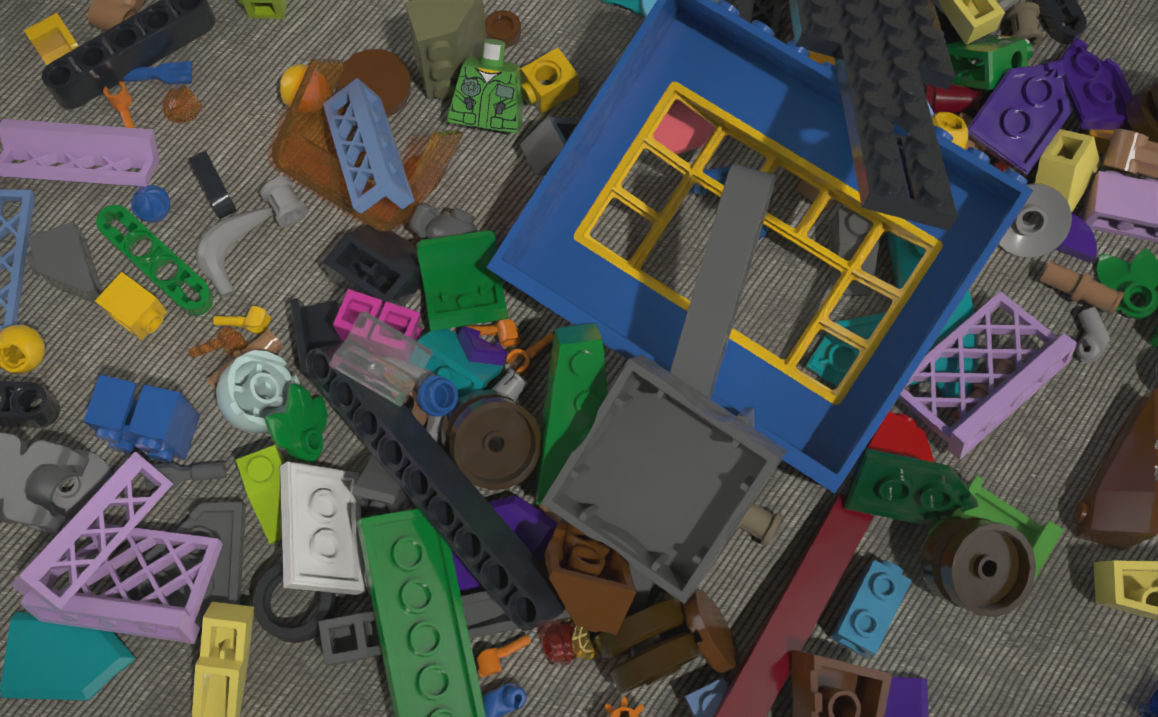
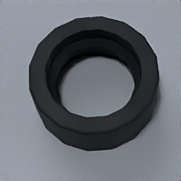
[252,562,337,643]

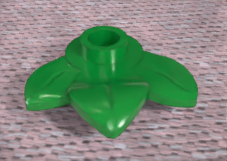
[1096,249,1158,319]
[265,383,328,462]

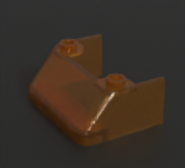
[272,59,463,231]

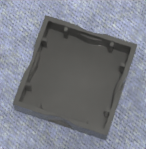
[541,355,788,604]

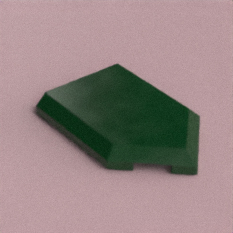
[844,448,979,525]

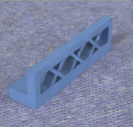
[323,78,415,214]
[0,189,35,331]

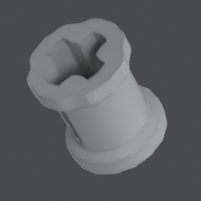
[260,176,309,227]

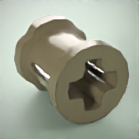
[1006,2,1043,48]
[736,503,783,547]

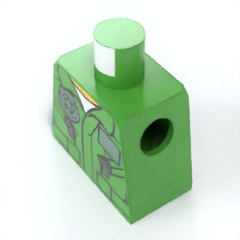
[447,39,523,133]

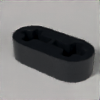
[1033,0,1087,44]
[188,150,237,219]

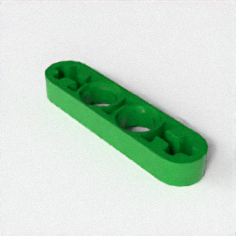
[96,205,214,316]

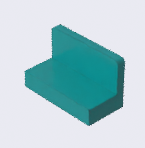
[410,328,504,399]

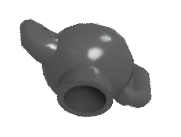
[409,203,478,239]

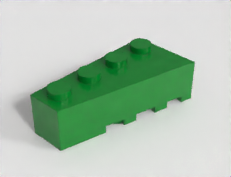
[533,323,608,505]

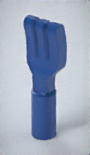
[123,61,192,84]

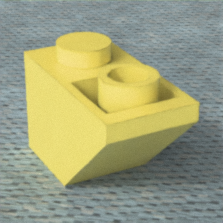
[1030,129,1101,215]

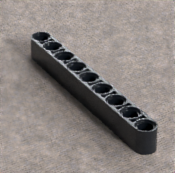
[306,342,566,631]

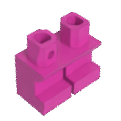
[333,289,422,361]

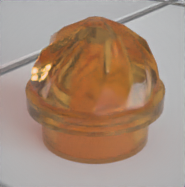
[162,84,203,123]

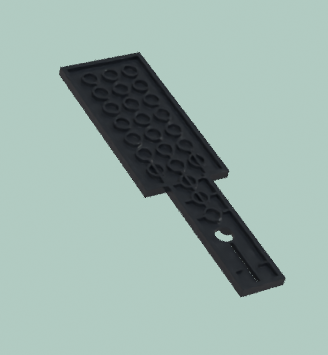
[789,0,958,231]

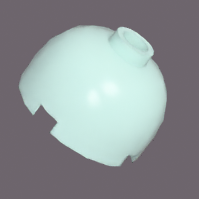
[216,350,300,433]

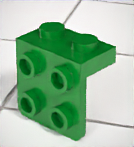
[416,230,508,331]

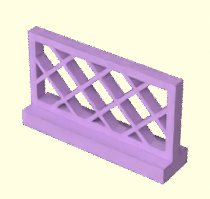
[897,291,1077,460]
[21,519,223,644]

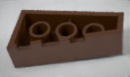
[792,650,893,717]

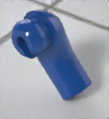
[482,683,527,717]

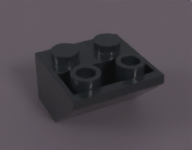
[324,221,423,307]

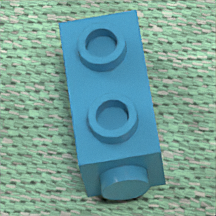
[830,560,912,659]

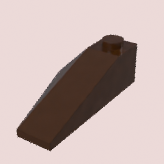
[1073,388,1158,550]
[545,518,636,635]

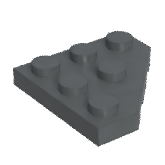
[111,502,246,630]

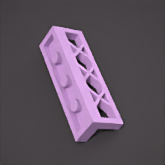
[0,119,160,187]
[11,452,173,612]

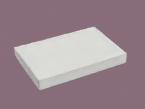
[280,462,365,595]

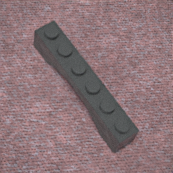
[318,591,572,666]

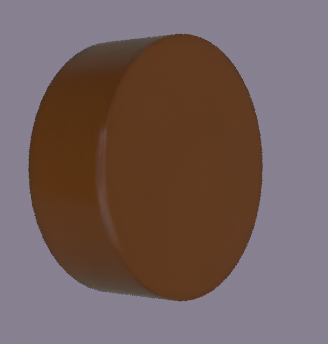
[485,10,521,48]

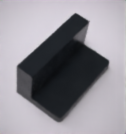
[290,298,344,386]

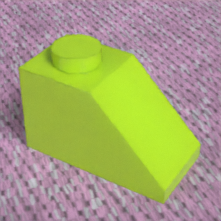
[236,445,286,545]

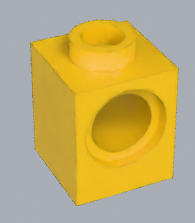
[521,47,578,114]
[95,272,168,341]

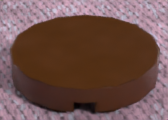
[337,49,411,117]
[683,590,740,673]

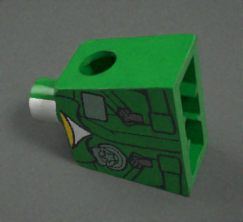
[946,34,1033,90]

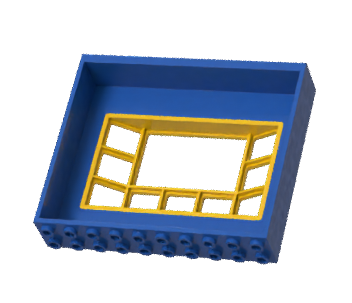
[486,0,1034,493]

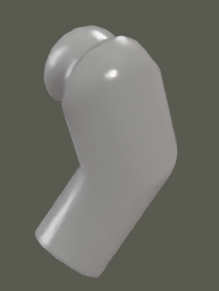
[1076,307,1110,363]

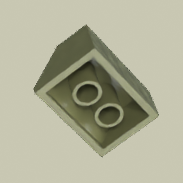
[405,0,487,100]

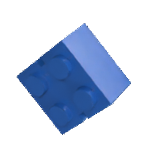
[83,375,200,463]

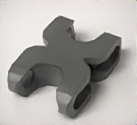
[0,433,90,535]

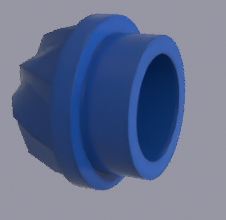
[131,185,170,223]
[416,376,458,417]

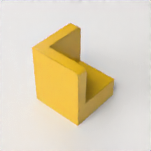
[24,13,79,65]

